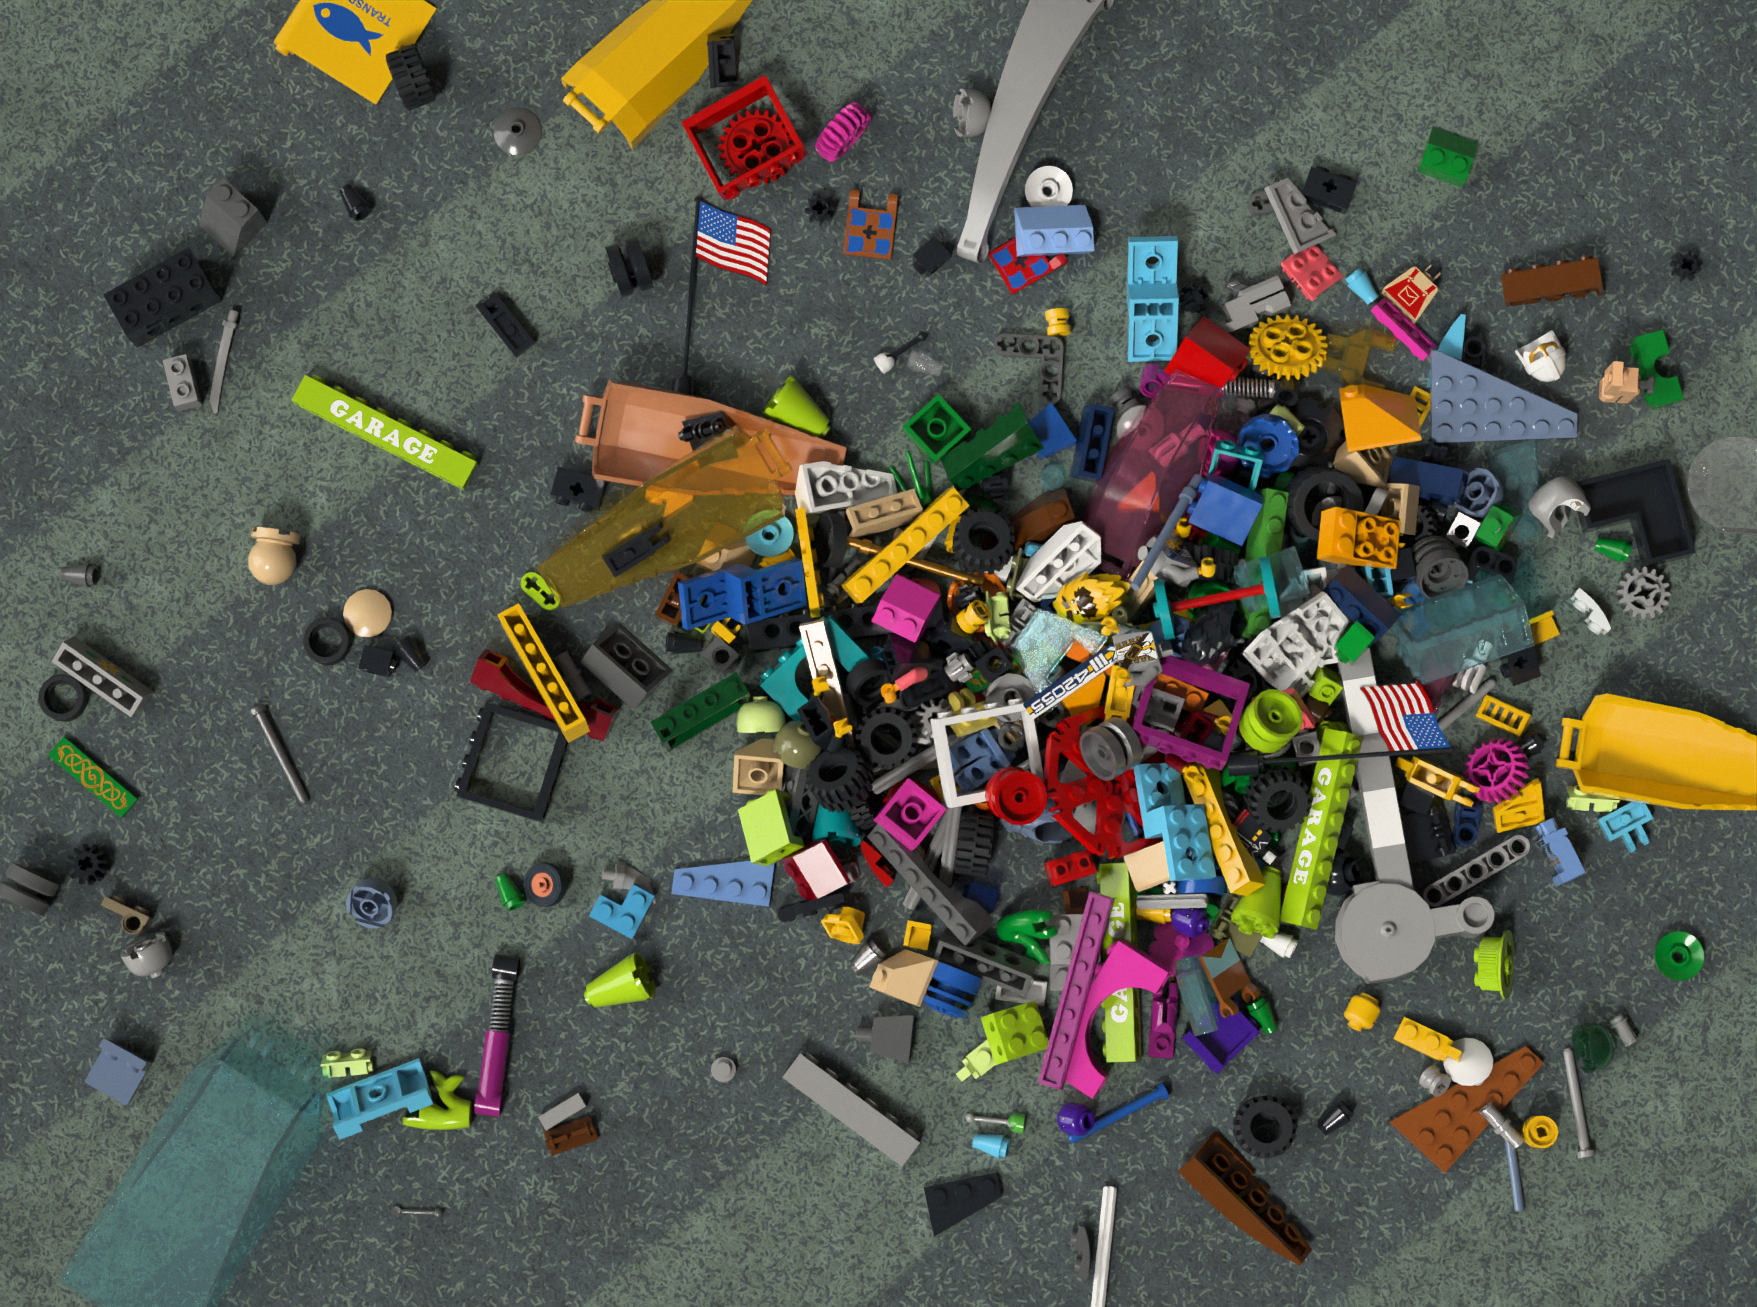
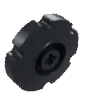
[1269,399,1346,472]

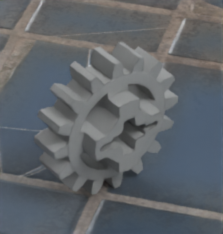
[1616,567,1671,621]

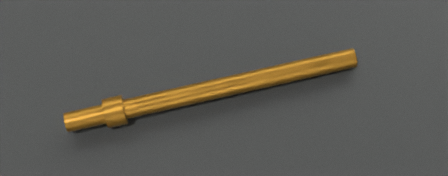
[847,536,984,587]

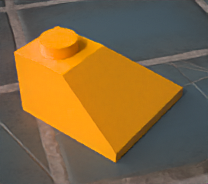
[1061,673,1106,726]

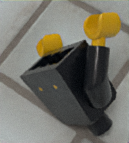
[797,676,852,754]

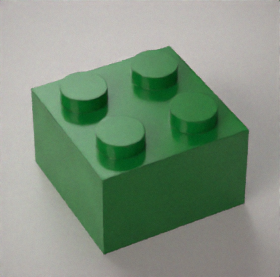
[902,394,971,466]

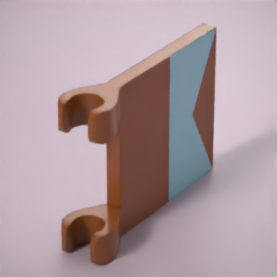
[1198,938,1261,1018]

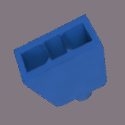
[1031,403,1077,460]

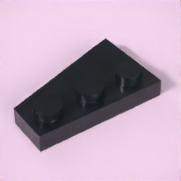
[924,1172,1002,1236]

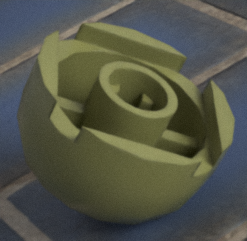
[773,720,823,769]

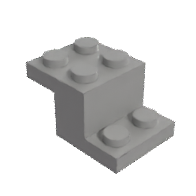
[1049,914,1101,991]

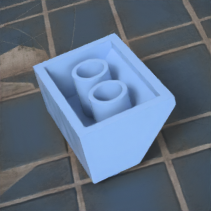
[1014,205,1094,257]

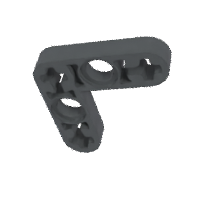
[993,333,1064,406]

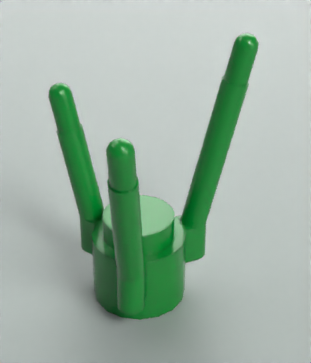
[889,451,934,507]

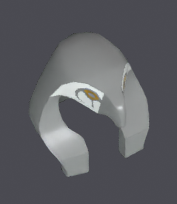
[1528,476,1591,539]

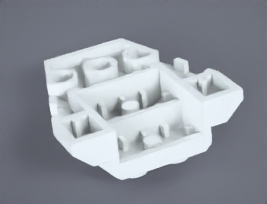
[1243,591,1349,698]

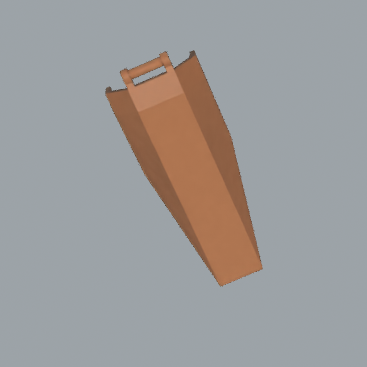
[575,378,846,495]

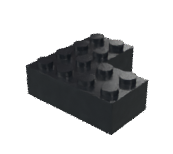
[1575,459,1696,568]

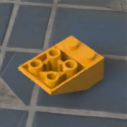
[1317,507,1401,569]

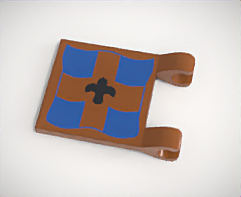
[843,189,898,260]

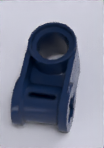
[1452,801,1482,848]

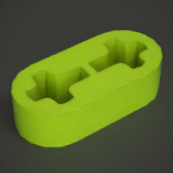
[521,572,561,611]

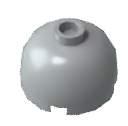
[953,89,992,137]
[120,932,172,978]

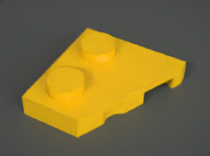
[1493,778,1545,833]

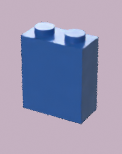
[1186,472,1264,546]

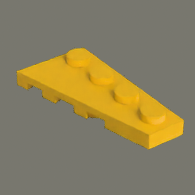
[795,508,824,618]

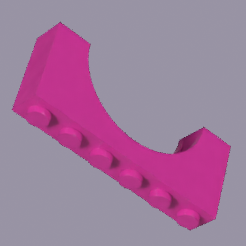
[1043,939,1173,1099]

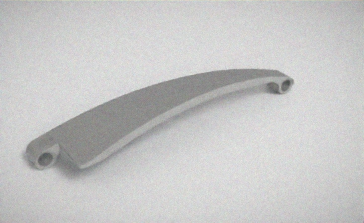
[957,0,1114,264]

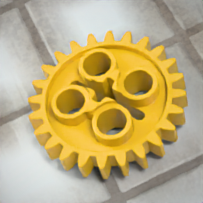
[1248,314,1328,380]

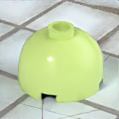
[736,696,786,733]

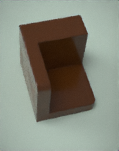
[1062,888,1088,915]

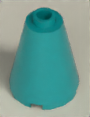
[812,804,861,850]

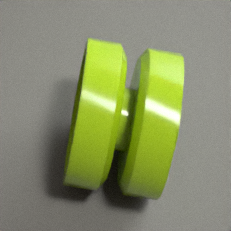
[1238,689,1303,753]

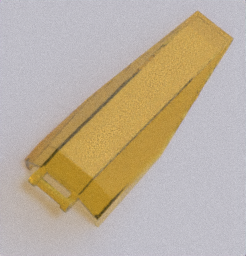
[536,425,792,608]

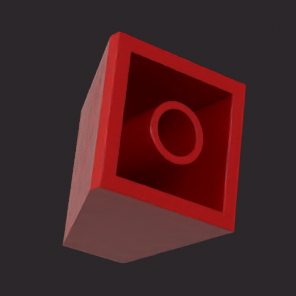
[1164,316,1251,388]

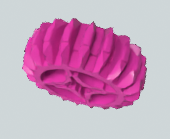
[815,102,871,162]
[1463,738,1530,803]

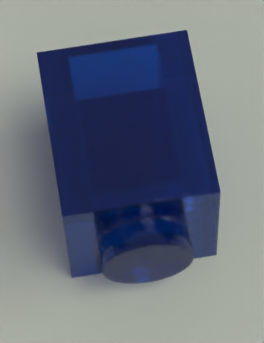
[962,881,1000,914]

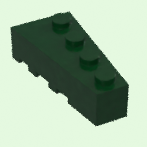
[940,402,1044,492]

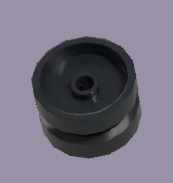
[605,237,654,298]

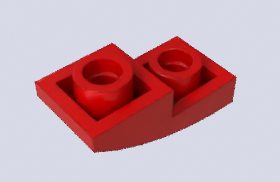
[860,840,894,889]

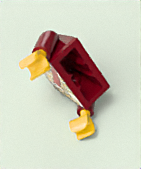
[1164,710,1230,785]

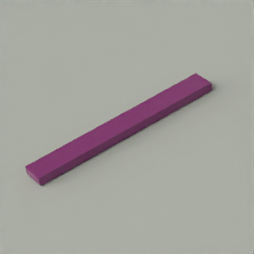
[1038,891,1115,1090]

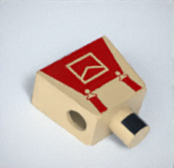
[1381,265,1441,324]

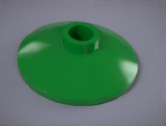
[1654,931,1704,981]

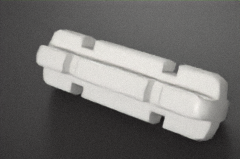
[1161,880,1177,895]

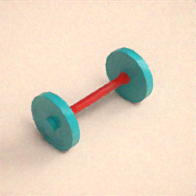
[1153,556,1281,640]

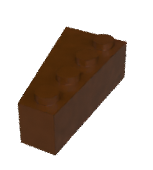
[1501,256,1605,307]

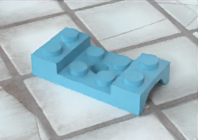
[326,1058,433,1140]

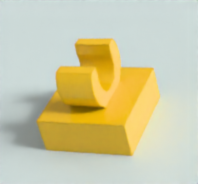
[711,617,740,646]

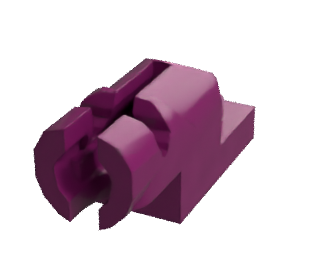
[1148,983,1179,1059]

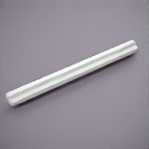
[1091,1186,1117,1307]

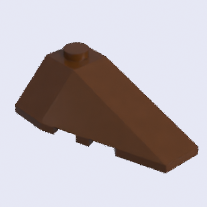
[980,487,1076,554]

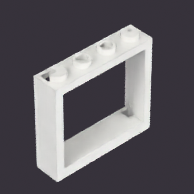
[930,698,1044,808]

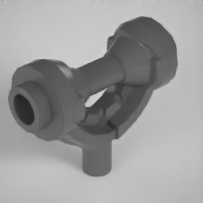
[1234,364,1283,417]

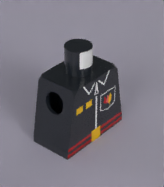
[1232,808,1279,867]

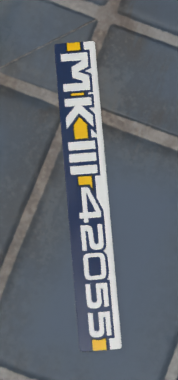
[1023,626,1141,719]

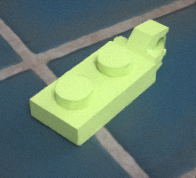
[956,1040,995,1082]

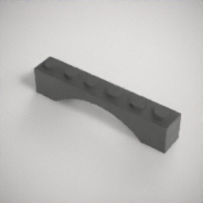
[867,824,994,946]

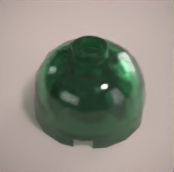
[1571,1022,1617,1074]

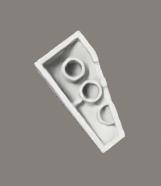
[795,461,897,516]

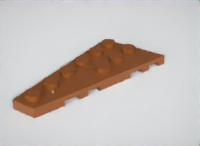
[1389,1046,1544,1173]

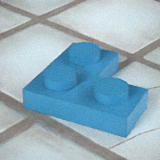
[589,884,656,939]

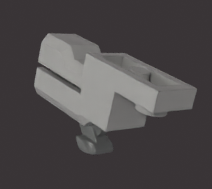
[1216,275,1291,336]

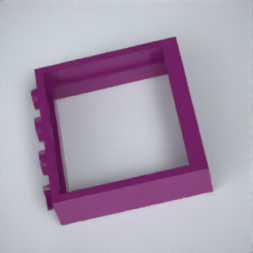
[1131,656,1250,771]

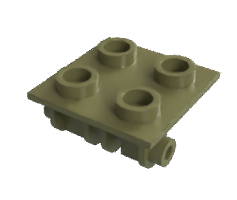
[1006,548,1031,604]
[1080,606,1132,636]
[1208,893,1263,958]

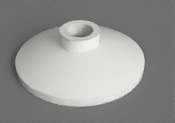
[1025,166,1073,207]

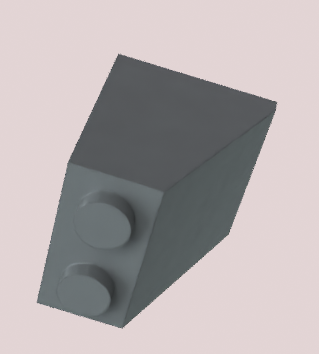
[199,178,267,258]

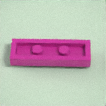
[1371,297,1438,361]

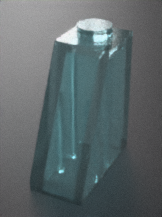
[1175,955,1219,1036]

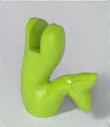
[402,1071,472,1130]

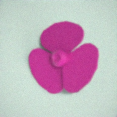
[1149,922,1214,978]

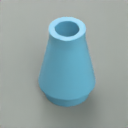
[1345,268,1379,305]
[972,1133,1011,1159]

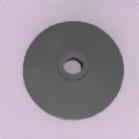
[494,108,541,155]

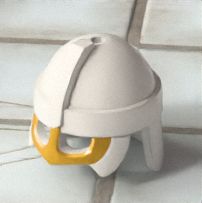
[1515,330,1566,382]

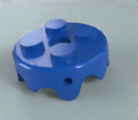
[1237,414,1299,478]

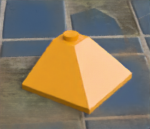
[1339,384,1422,452]

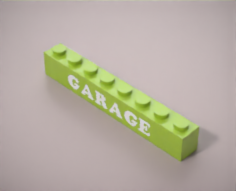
[291,375,479,491]
[1280,728,1363,930]
[1097,863,1142,1063]

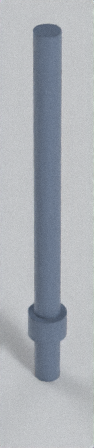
[1130,474,1202,590]

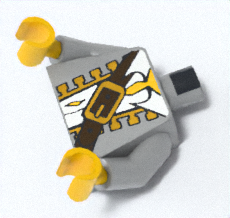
[1138,518,1216,587]
[1101,616,1174,688]

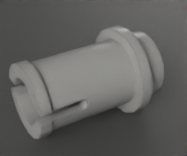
[1610,1014,1639,1047]

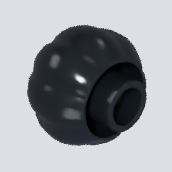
[1326,850,1361,896]

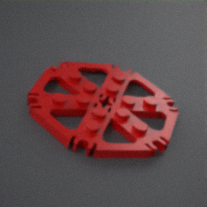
[1043,705,1166,859]

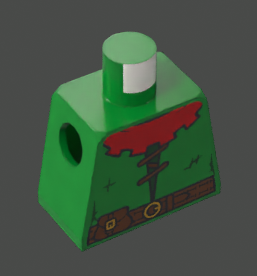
[1476,502,1523,552]

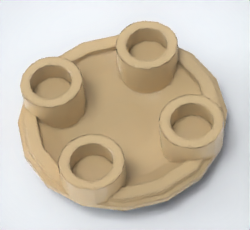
[343,589,392,637]

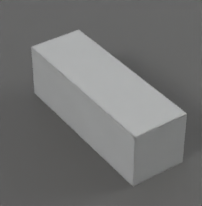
[538,1093,587,1131]

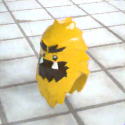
[1053,572,1131,627]

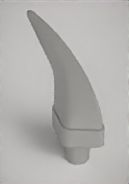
[602,864,656,904]

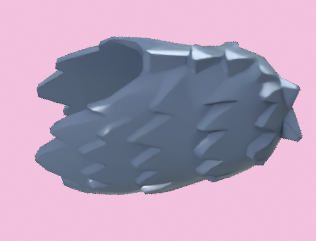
[997,798,1075,843]

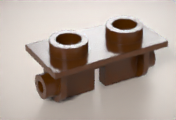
[544,1116,599,1156]

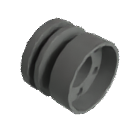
[1411,536,1469,601]

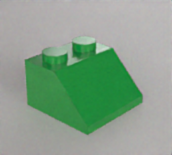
[1417,127,1478,187]

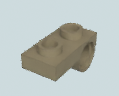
[101,895,153,935]

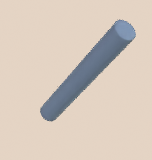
[1504,1139,1525,1211]

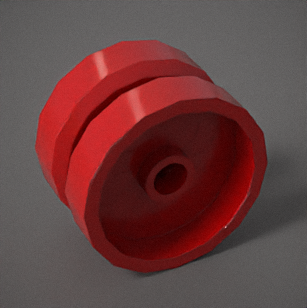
[985,766,1047,826]

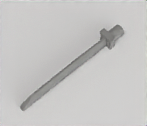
[210,310,239,414]

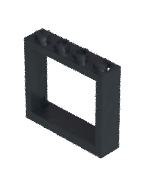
[454,703,568,823]

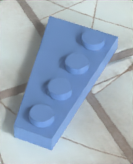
[671,861,775,907]

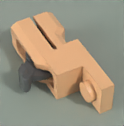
[1599,361,1655,404]

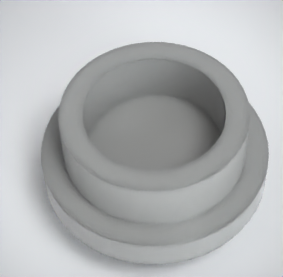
[711,1057,736,1082]

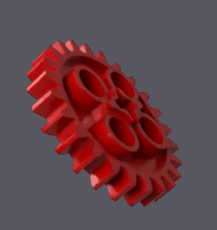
[718,109,795,188]

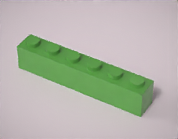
[1238,488,1289,639]

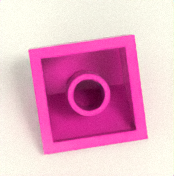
[871,573,941,643]
[873,778,947,851]

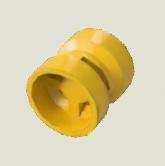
[1045,308,1071,337]
[956,600,991,633]

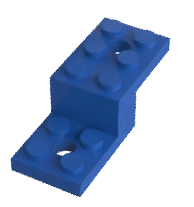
[678,558,807,630]

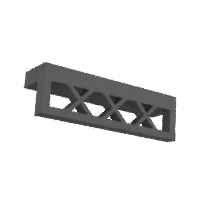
[781,765,818,843]

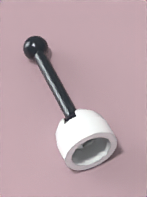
[874,332,927,374]

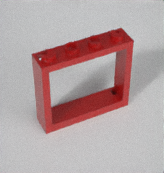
[681,75,808,201]

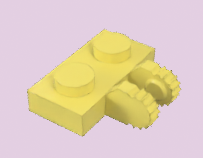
[948,688,998,738]

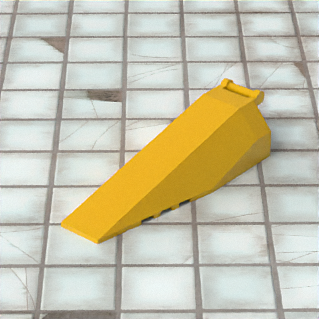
[561,0,753,149]
[1555,694,1757,810]

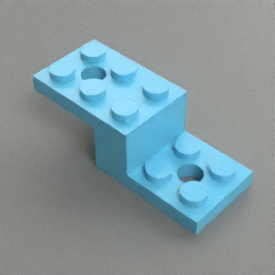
[1127,236,1179,362]
[1134,763,1216,881]

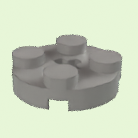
[985,672,1035,722]

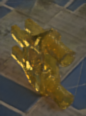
[1318,327,1397,389]

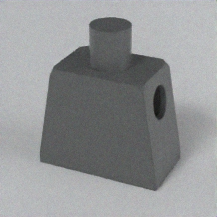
[856,1015,914,1063]

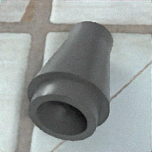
[60,563,99,587]

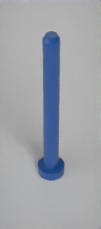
[1068,1082,1170,1143]

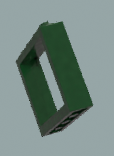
[650,672,751,752]

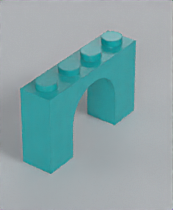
[760,615,872,721]

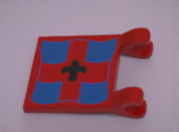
[988,237,1067,295]

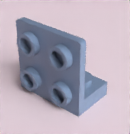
[85,1038,152,1105]

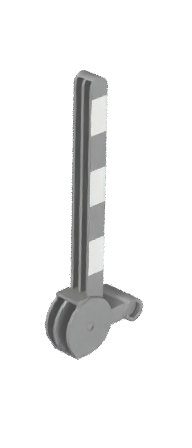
[1318,560,1494,984]

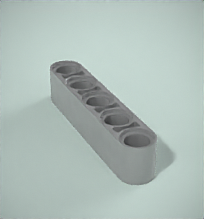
[1420,835,1530,908]

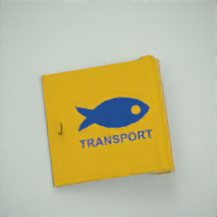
[273,0,437,104]

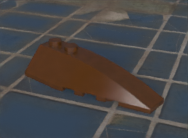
[1178,1131,1312,1266]

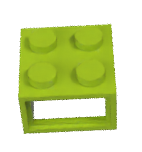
[981,1000,1049,1065]

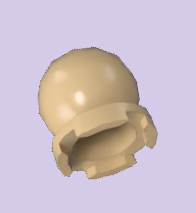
[248,527,301,585]

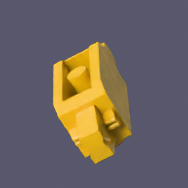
[1395,756,1480,807]

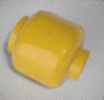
[1344,993,1381,1032]

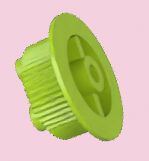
[1474,930,1515,1000]

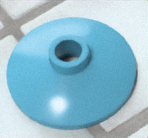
[745,511,794,557]

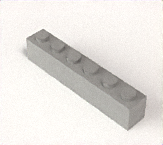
[782,1053,920,1167]

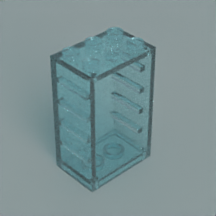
[1390,574,1535,684]

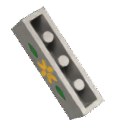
[51,636,154,717]

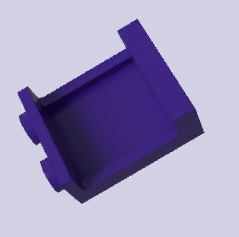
[1181,997,1260,1074]

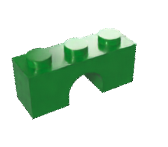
[1629,330,1684,410]

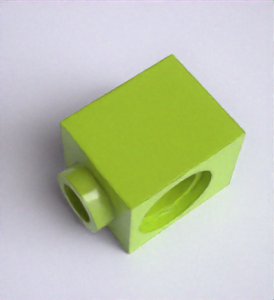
[1308,666,1344,706]

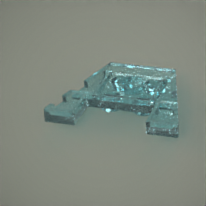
[1010,609,1108,712]

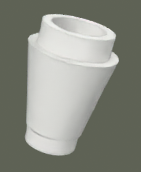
[1260,932,1298,958]

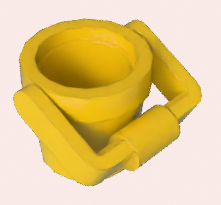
[821,907,865,944]

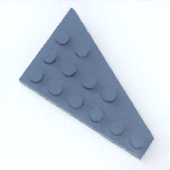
[1430,348,1577,443]

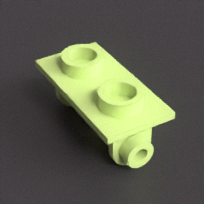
[983,591,1011,645]
[1566,785,1620,813]
[320,1048,373,1078]

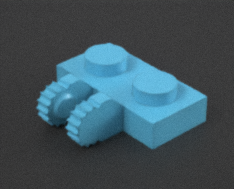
[1597,802,1654,852]

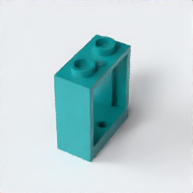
[1206,440,1264,492]

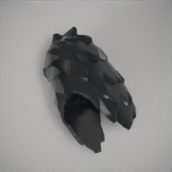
[1181,600,1247,666]

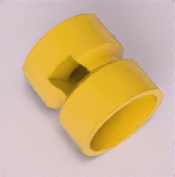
[1520,1116,1558,1148]

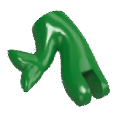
[996,909,1058,965]

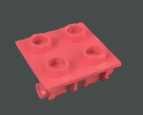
[1281,244,1344,302]

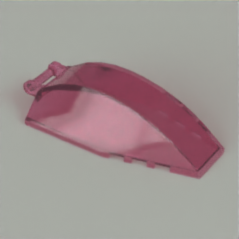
[1079,369,1221,581]

